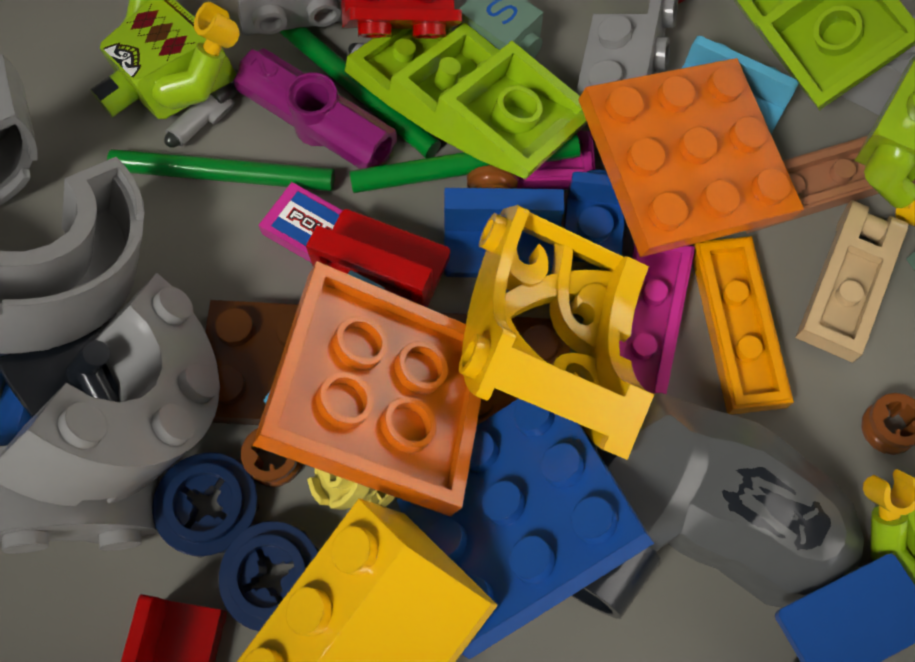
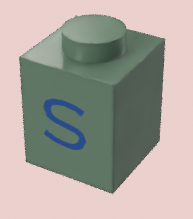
[457,0,544,59]

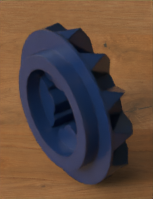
[153,453,259,558]
[219,522,320,631]

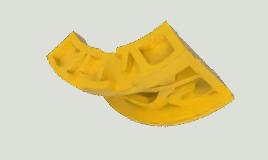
[459,205,655,460]

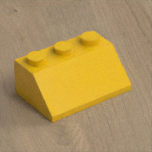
[237,498,498,662]

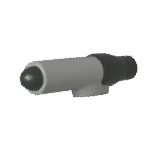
[164,69,238,148]

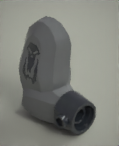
[572,393,864,619]

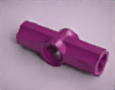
[234,48,397,169]

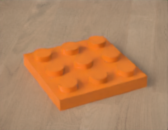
[578,58,804,257]
[252,261,481,516]

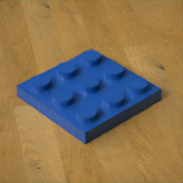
[395,398,654,659]

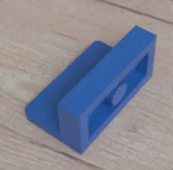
[444,188,564,278]
[775,554,915,662]

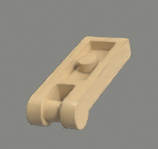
[795,200,909,363]

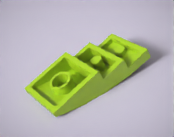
[733,0,915,111]
[345,22,588,179]

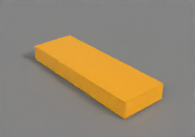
[692,236,794,415]

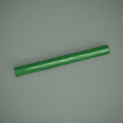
[279,27,441,158]
[350,134,580,193]
[107,149,335,191]

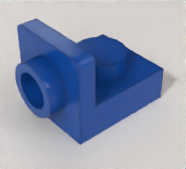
[564,170,624,263]

